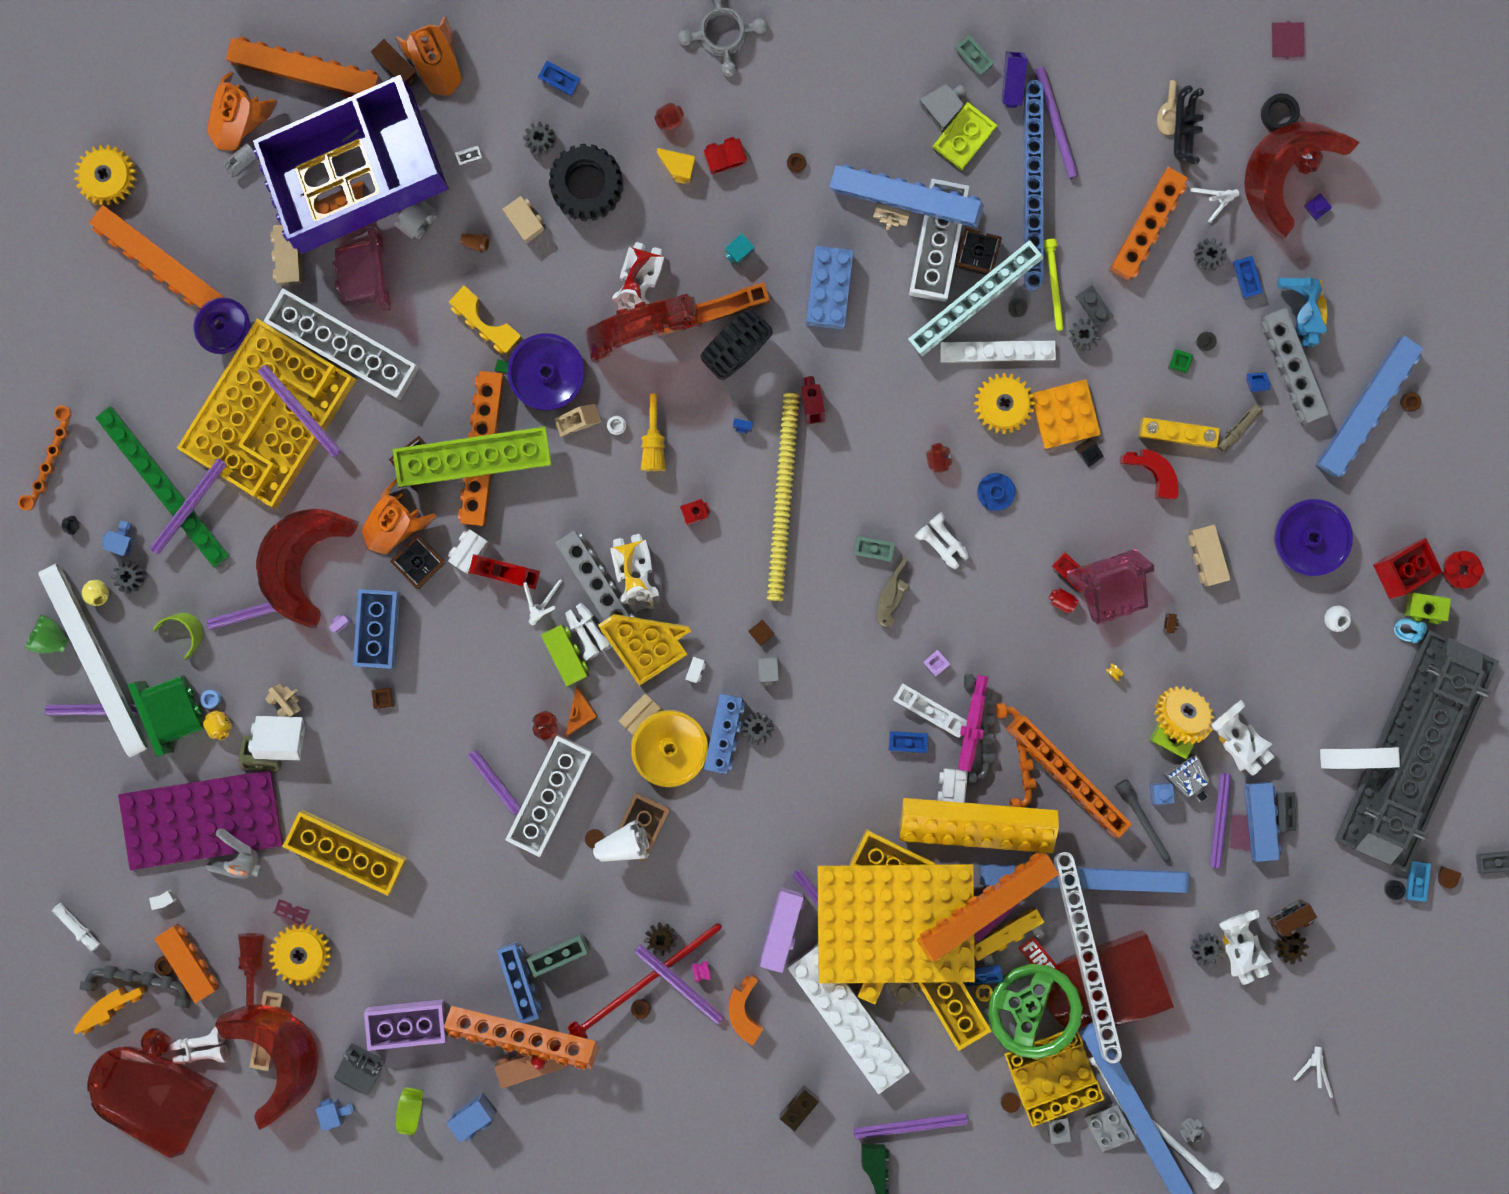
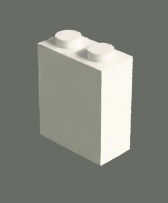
[248,716,305,760]

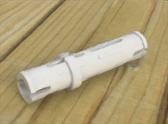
[52,903,101,953]

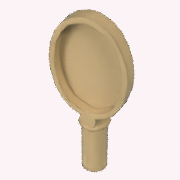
[1157,80,1177,136]

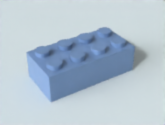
[806,246,853,330]
[353,589,401,669]

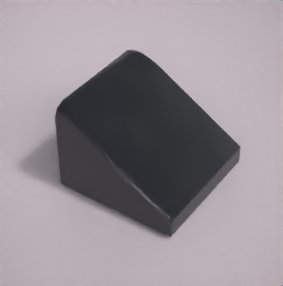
[1075,438,1104,468]

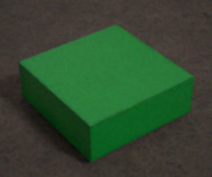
[1168,349,1193,374]

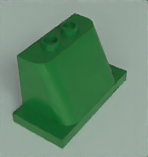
[128,675,205,757]

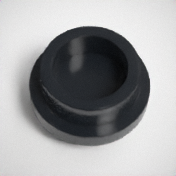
[62,516,79,535]

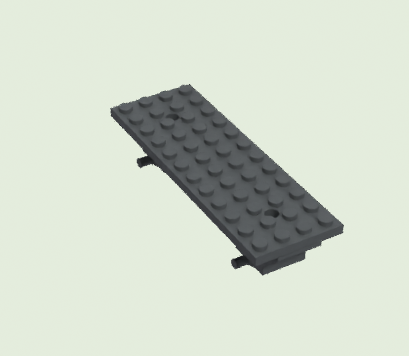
[1335,630,1499,872]

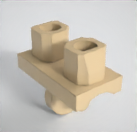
[873,203,910,230]
[265,683,302,717]

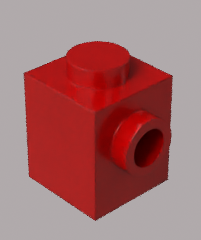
[680,499,711,525]

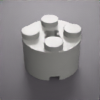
[394,200,437,240]

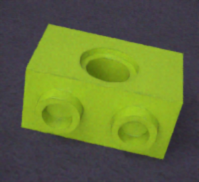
[1404,593,1451,625]
[1149,722,1195,759]

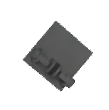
[333,1043,385,1095]

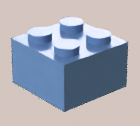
[446,1093,496,1143]

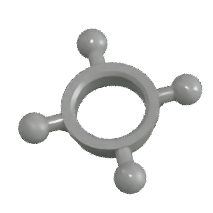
[678,0,768,77]

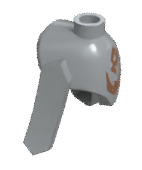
[206,828,261,879]

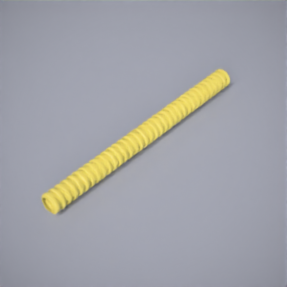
[767,393,800,601]

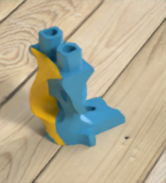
[1277,278,1327,347]

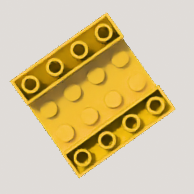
[1004,1031,1105,1127]

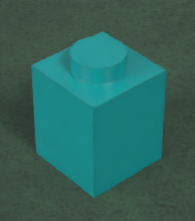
[725,233,755,265]

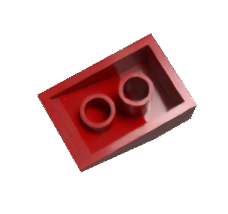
[1373,538,1442,599]

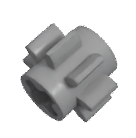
[1180,1118,1205,1143]

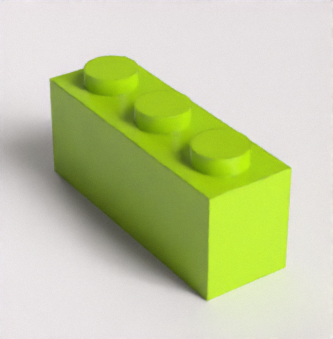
[541,625,590,687]

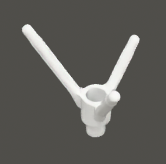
[1190,188,1239,223]
[523,579,562,625]
[1293,1046,1333,1098]

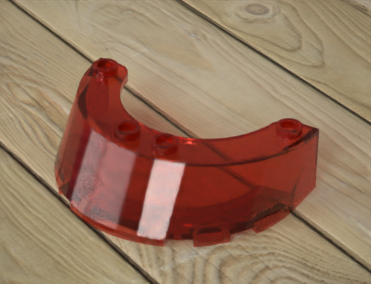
[1244,122,1359,239]
[586,294,704,364]
[256,509,359,628]
[215,1004,318,1130]

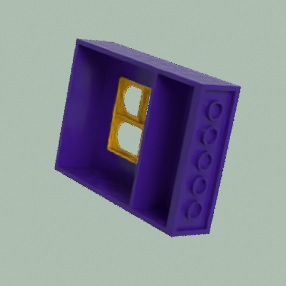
[253,75,449,254]

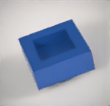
[1246,372,1270,392]
[733,418,753,434]

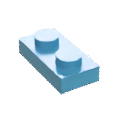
[1405,861,1431,902]

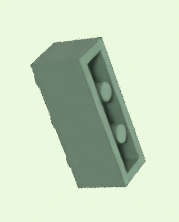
[527,933,589,978]

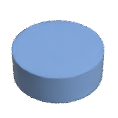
[201,690,221,709]

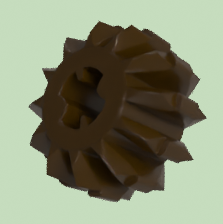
[644,922,677,956]
[1274,932,1309,964]

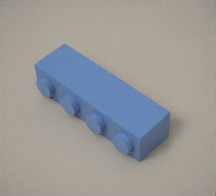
[1244,782,1281,862]

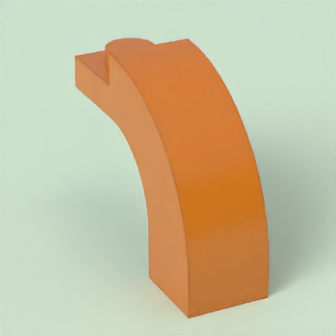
[729,973,763,1046]

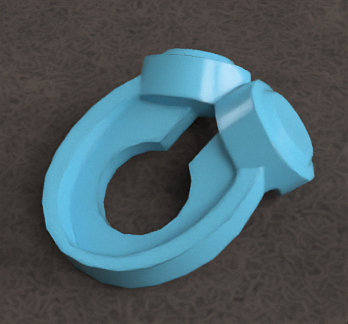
[1394,618,1427,644]

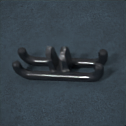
[1174,85,1204,164]

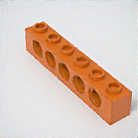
[1109,167,1188,281]

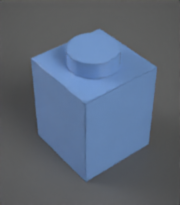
[1149,782,1174,805]

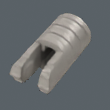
[223,143,257,177]

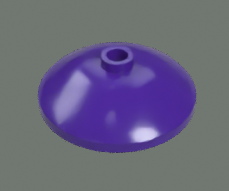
[193,297,250,354]

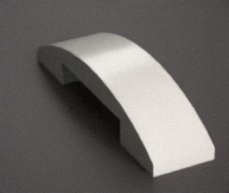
[893,683,967,738]
[1320,747,1400,769]

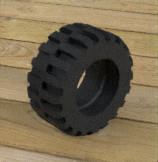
[549,144,623,221]
[700,309,773,380]

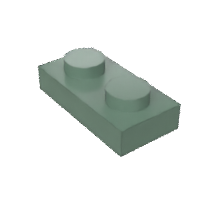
[955,35,995,77]
[853,536,895,562]

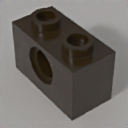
[779,1085,819,1132]

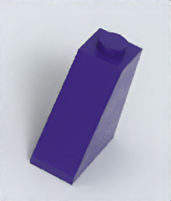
[1002,51,1028,108]

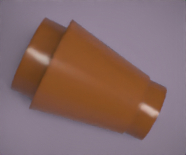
[460,233,490,252]

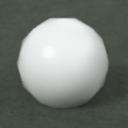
[1324,605,1351,632]

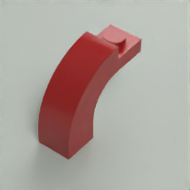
[1120,449,1178,500]
[468,554,540,590]

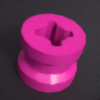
[692,961,711,983]

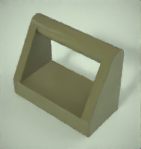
[238,736,281,772]

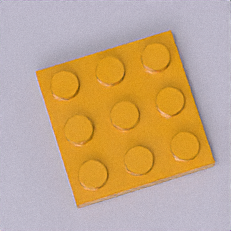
[1031,379,1101,449]

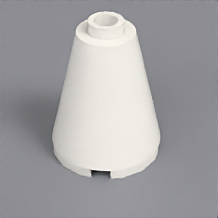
[593,820,649,862]

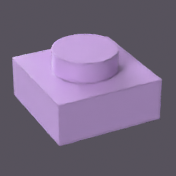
[329,615,352,633]
[923,650,950,677]

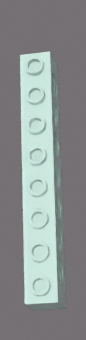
[908,240,1043,357]

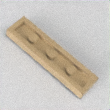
[249,990,284,1071]

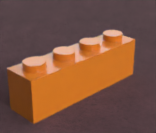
[154,924,219,1004]

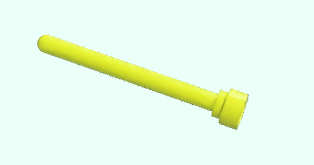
[1043,239,1064,331]

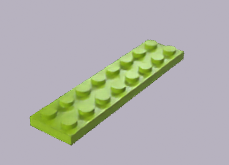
[392,427,552,488]

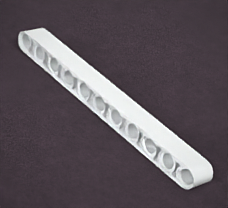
[39,563,148,758]
[1054,852,1122,1063]

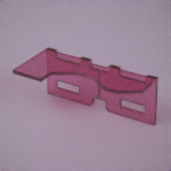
[273,899,309,925]

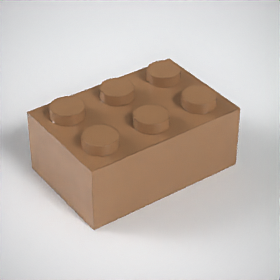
[617,791,670,862]

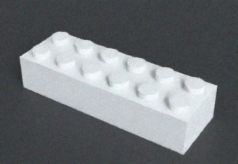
[908,179,969,303]
[505,735,593,857]

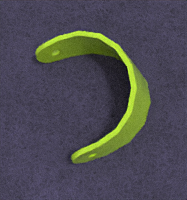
[153,612,203,660]
[395,1087,423,1135]

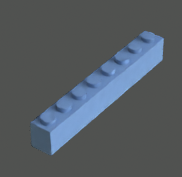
[829,164,984,228]
[1316,336,1423,478]

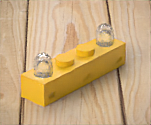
[1138,417,1220,449]
[974,907,1045,967]

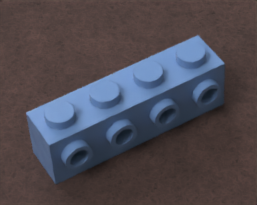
[704,693,745,774]
[497,941,543,1023]

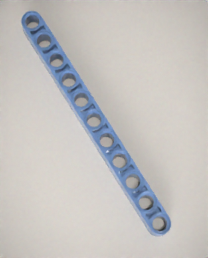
[1024,80,1043,291]
[980,864,1190,893]
[1078,1022,1193,1194]

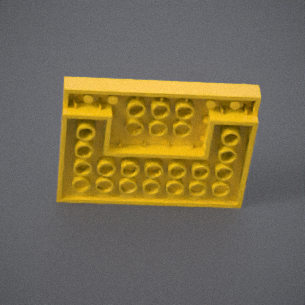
[177,319,357,509]

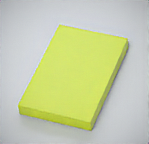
[932,102,998,171]

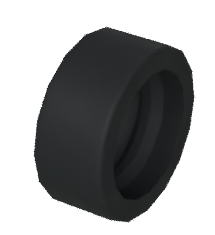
[1261,93,1300,132]

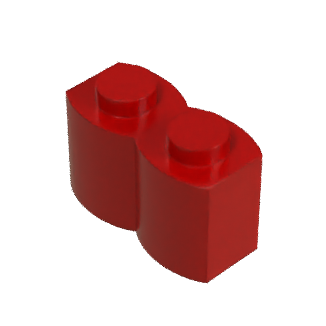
[703,137,747,175]

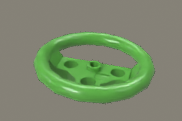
[988,964,1083,1059]

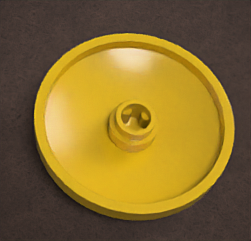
[630,710,708,787]

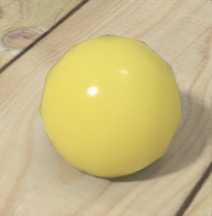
[81,580,109,606]

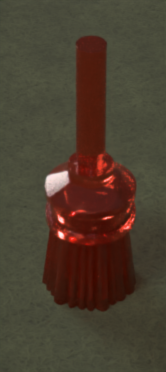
[238,933,265,1012]

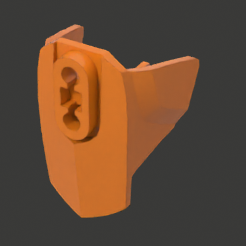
[395,16,462,95]
[207,71,278,151]
[362,478,437,554]

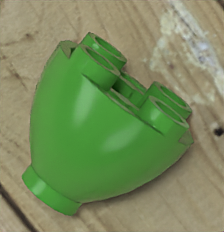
[25,615,69,654]

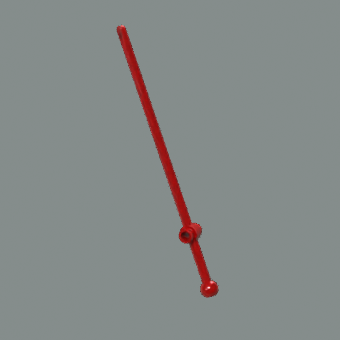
[530,923,722,1070]

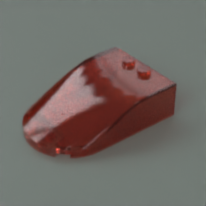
[1046,930,1174,1030]
[87,1046,218,1158]

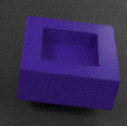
[1304,193,1332,221]

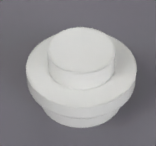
[607,416,626,435]

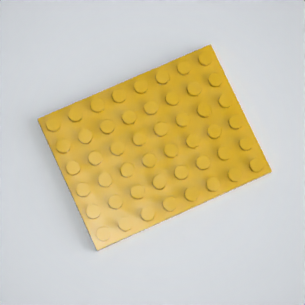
[817,864,975,983]

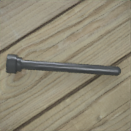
[1114,779,1170,862]

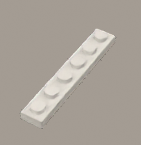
[940,341,1056,362]

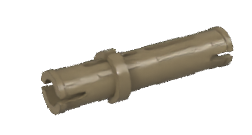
[1217,403,1264,454]

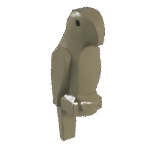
[876,557,910,627]

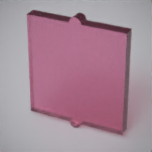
[1272,21,1304,59]
[1230,814,1251,851]

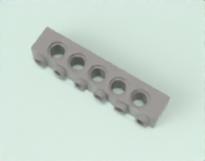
[1260,308,1329,424]
[555,530,635,620]

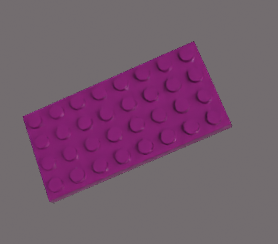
[118,770,283,870]

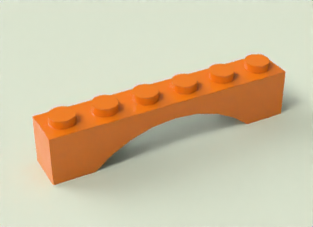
[653,282,770,336]

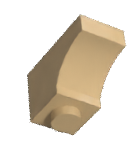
[554,404,601,437]

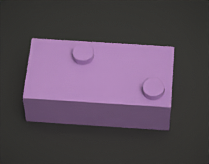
[760,887,805,973]
[364,999,447,1051]

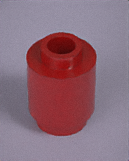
[1048,588,1079,613]

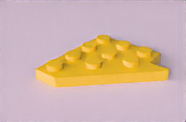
[598,614,691,686]

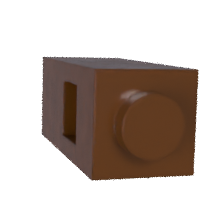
[371,39,419,87]

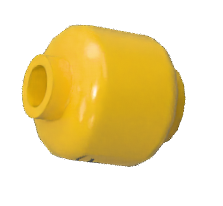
[203,711,232,740]

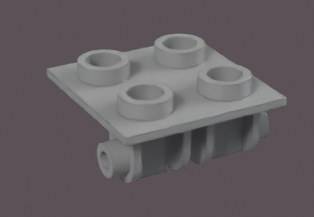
[1084,1103,1136,1152]

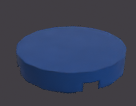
[977,473,1016,511]

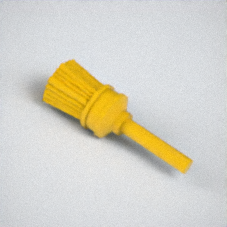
[640,393,666,471]

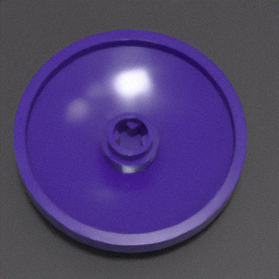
[507,333,585,411]
[1274,499,1353,576]

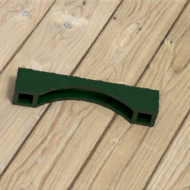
[861,1144,889,1194]

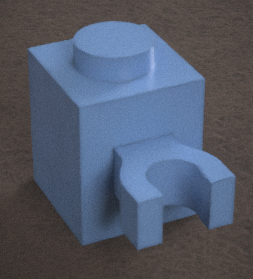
[102,520,135,557]
[315,1098,354,1131]

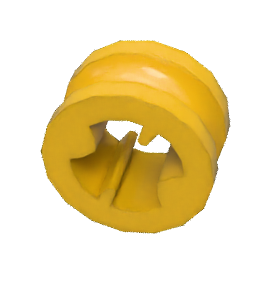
[1105,663,1125,682]
[975,984,993,1002]

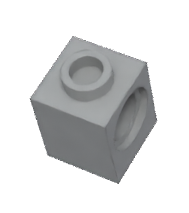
[758,657,779,685]
[1047,1115,1071,1144]

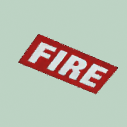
[1018,936,1059,970]

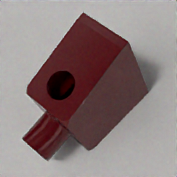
[801,376,825,425]

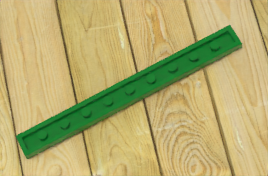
[95,406,230,568]

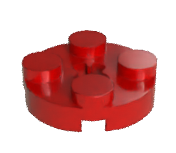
[1443,551,1484,589]

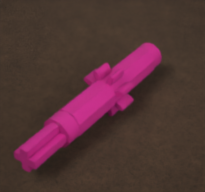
[958,675,989,772]

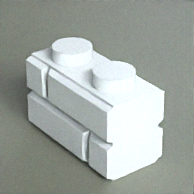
[448,529,490,574]
[937,768,968,803]

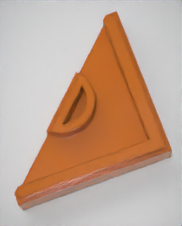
[566,687,597,736]

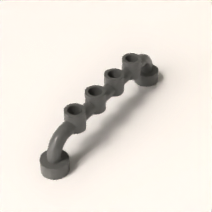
[964,674,995,786]
[79,965,191,1008]

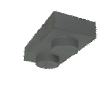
[1076,285,1114,328]
[1277,792,1296,832]

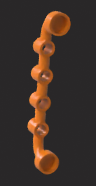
[18,405,72,511]
[996,703,1036,808]

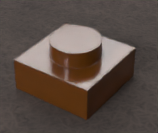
[1163,613,1179,634]

